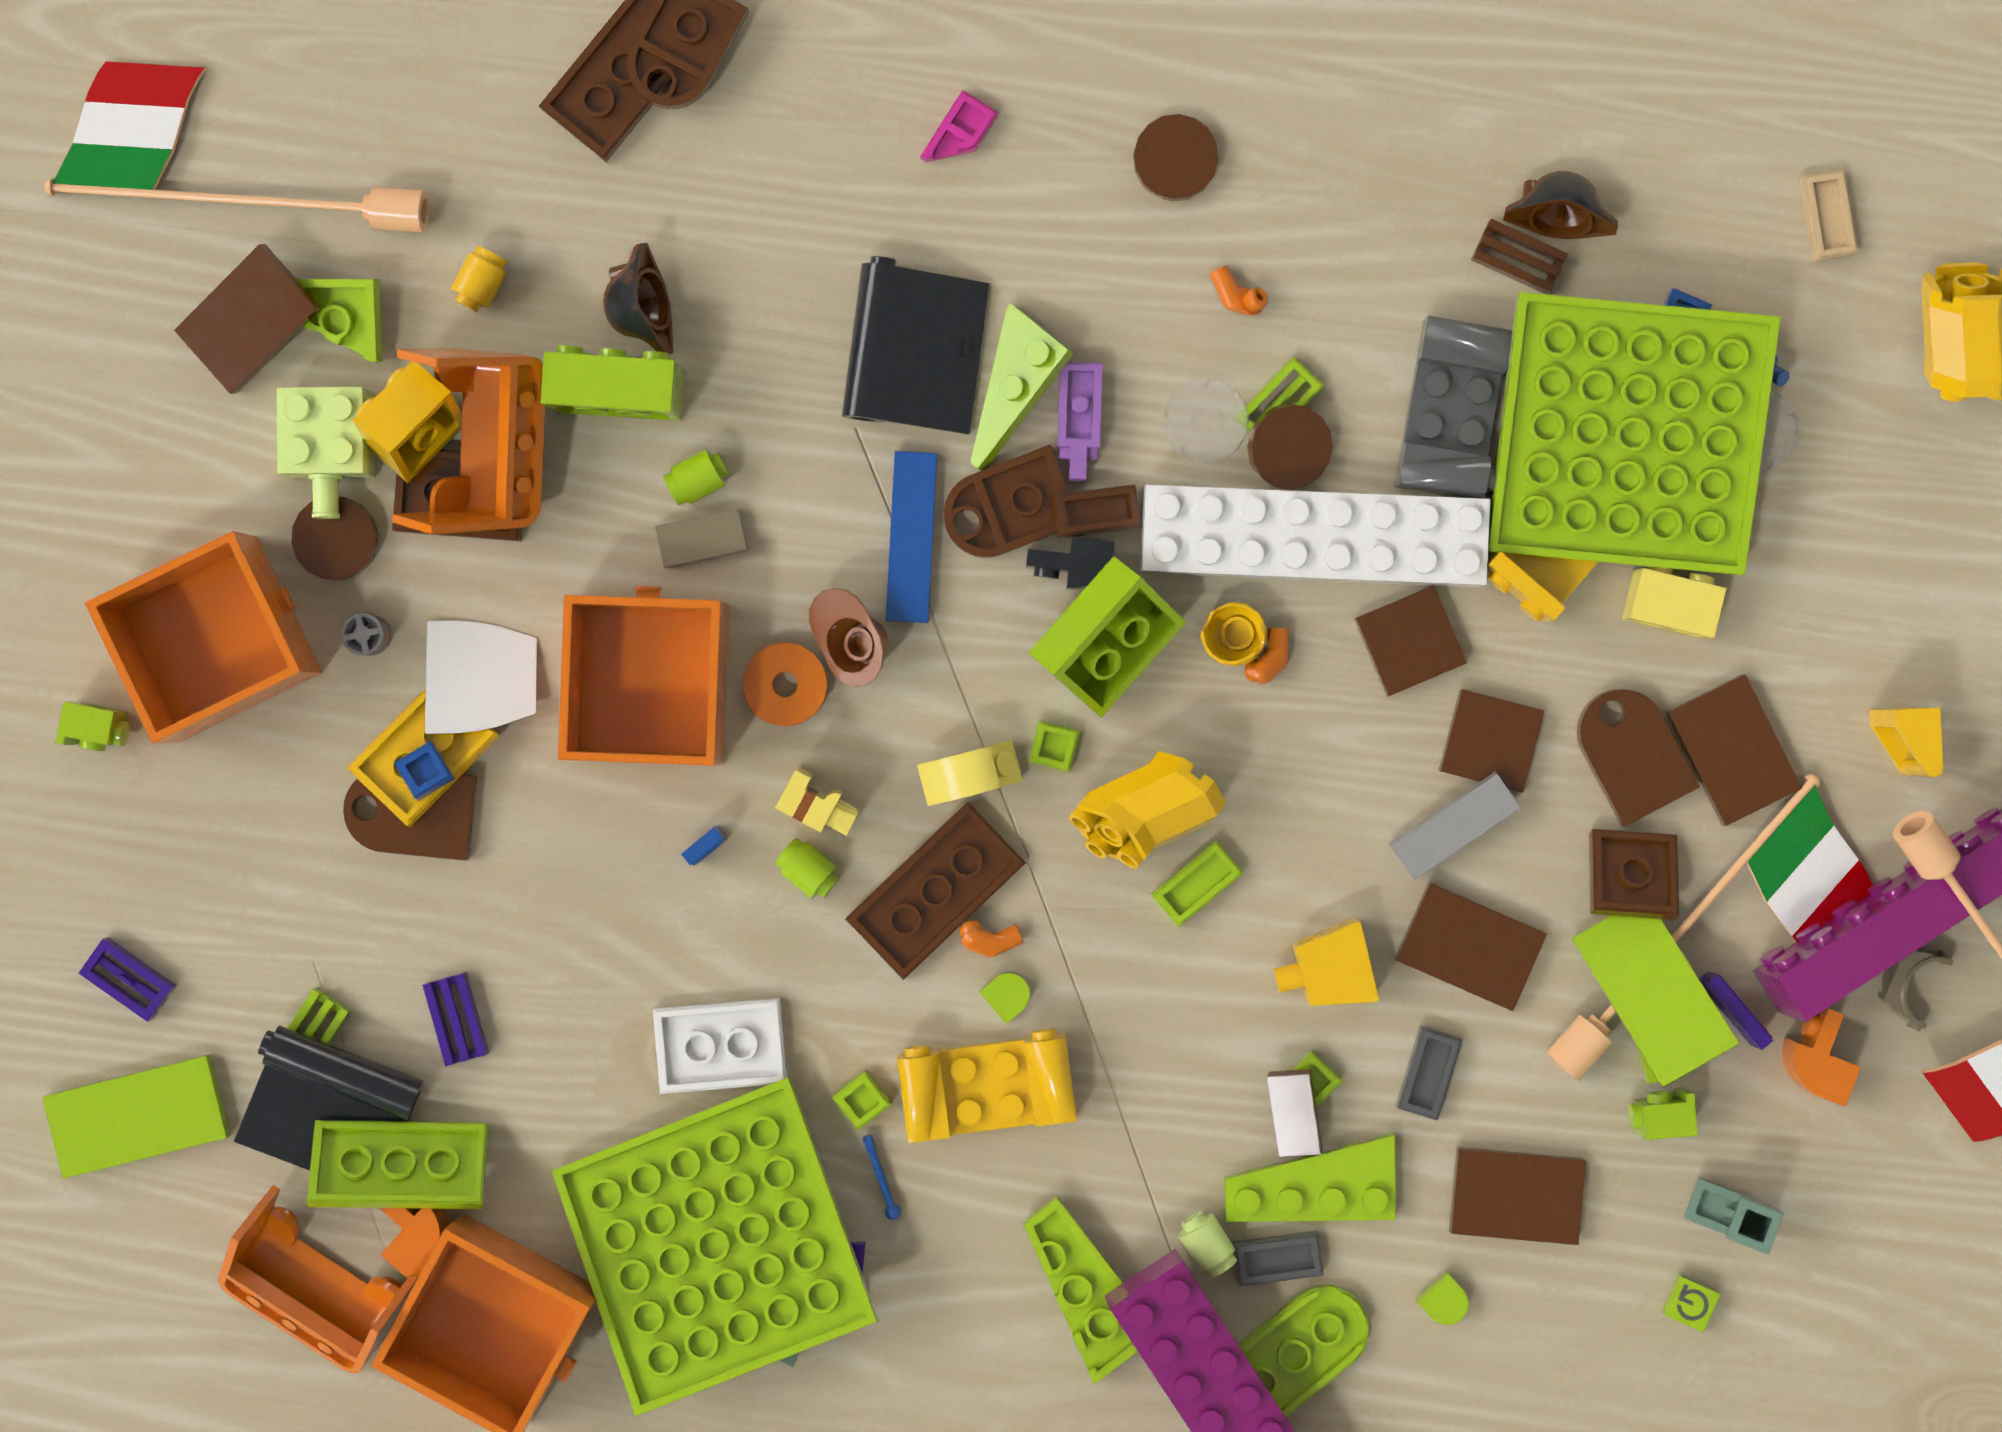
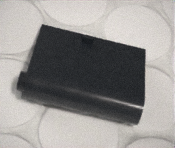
[842,256,989,435]
[233,1025,424,1171]

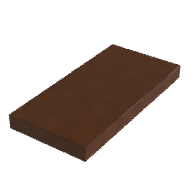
[538,0,672,162]
[845,801,1026,980]

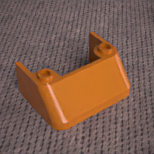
[392,348,545,534]
[218,1185,417,1374]

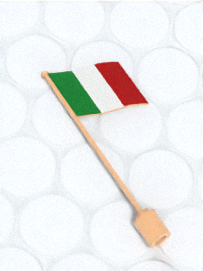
[44,61,430,233]
[1546,774,1873,1081]
[1892,811,2002,1142]

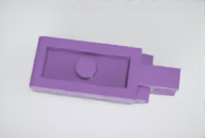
[1057,362,1103,482]

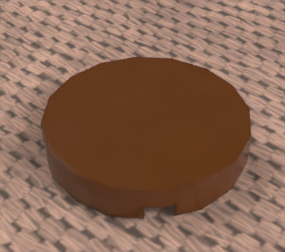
[1133,114,1218,201]
[1247,403,1333,490]
[291,496,379,580]

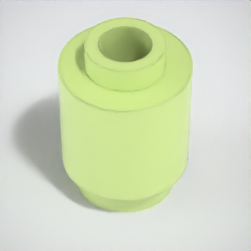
[1178,1211,1237,1278]

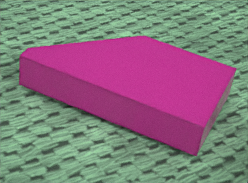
[920,90,998,162]

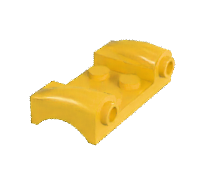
[897,1028,1077,1144]

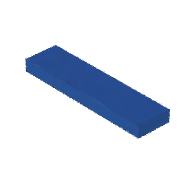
[886,451,937,623]

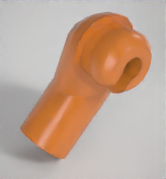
[1209,265,1268,316]
[1244,628,1289,685]
[959,920,1024,958]

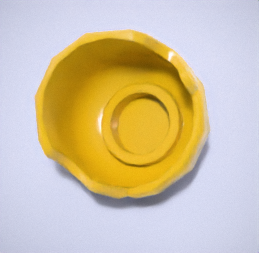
[1200,602,1268,667]

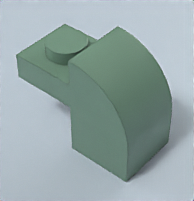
[1684,1177,1784,1255]

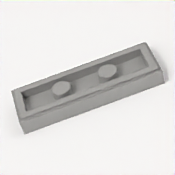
[1389,771,1521,880]

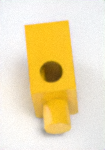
[1273,918,1379,1006]

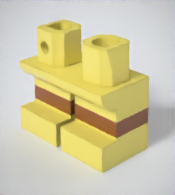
[775,767,860,835]

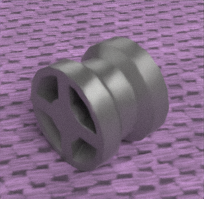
[341,613,391,656]

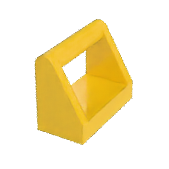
[1870,707,1943,778]

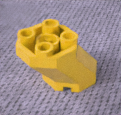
[1921,262,2002,402]
[1069,751,1226,869]

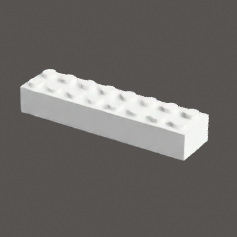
[1140,485,1490,587]

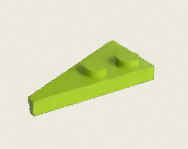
[297,279,383,362]
[970,303,1074,471]

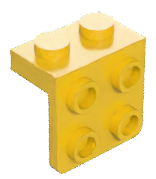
[1487,551,1598,622]

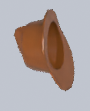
[809,588,889,687]

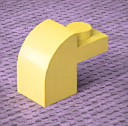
[917,740,1023,806]

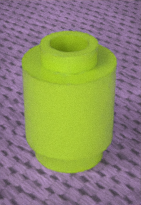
[663,448,730,506]
[775,838,839,900]

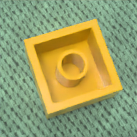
[352,361,462,483]

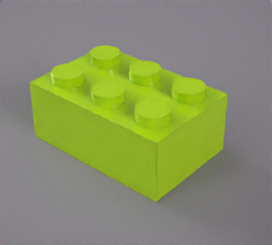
[541,345,685,422]
[1028,556,1187,718]

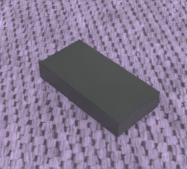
[1395,1026,1463,1121]
[1233,1231,1324,1287]

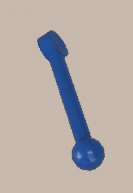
[863,1134,901,1220]

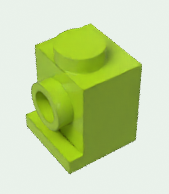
[55,701,130,751]
[1628,1087,1698,1140]

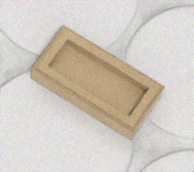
[1799,169,1859,263]

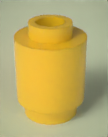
[450,245,508,312]

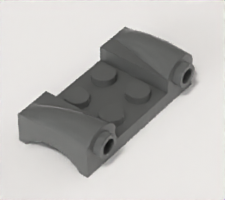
[1394,316,1513,499]

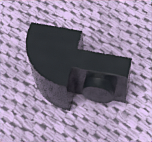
[1026,536,1115,590]

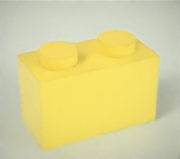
[1621,566,1727,639]

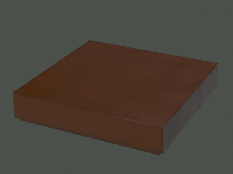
[1354,585,1467,696]
[1438,689,1544,793]
[1589,829,1679,920]

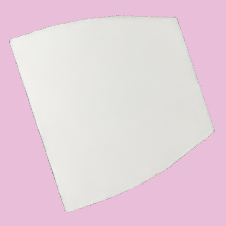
[425,620,537,734]

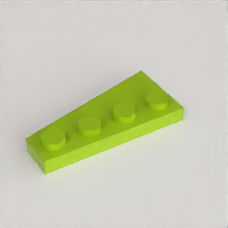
[1224,1133,1396,1222]
[1023,1196,1138,1385]

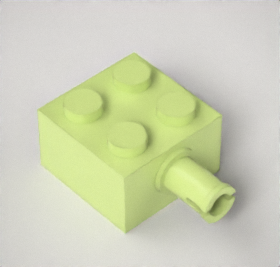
[277,387,375,519]

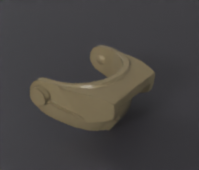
[1877,949,1954,1031]

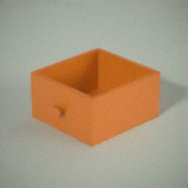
[84,531,323,744]
[558,586,729,766]
[371,1213,596,1432]

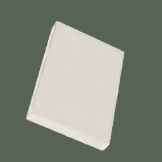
[653,997,787,1094]

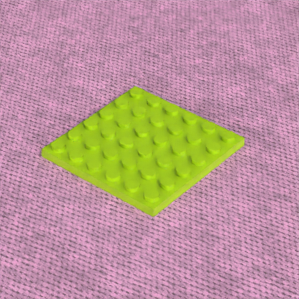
[1488,292,1781,575]
[552,1077,879,1416]

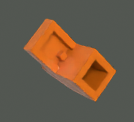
[1782,1008,1861,1107]
[379,1208,449,1278]

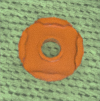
[743,642,828,727]

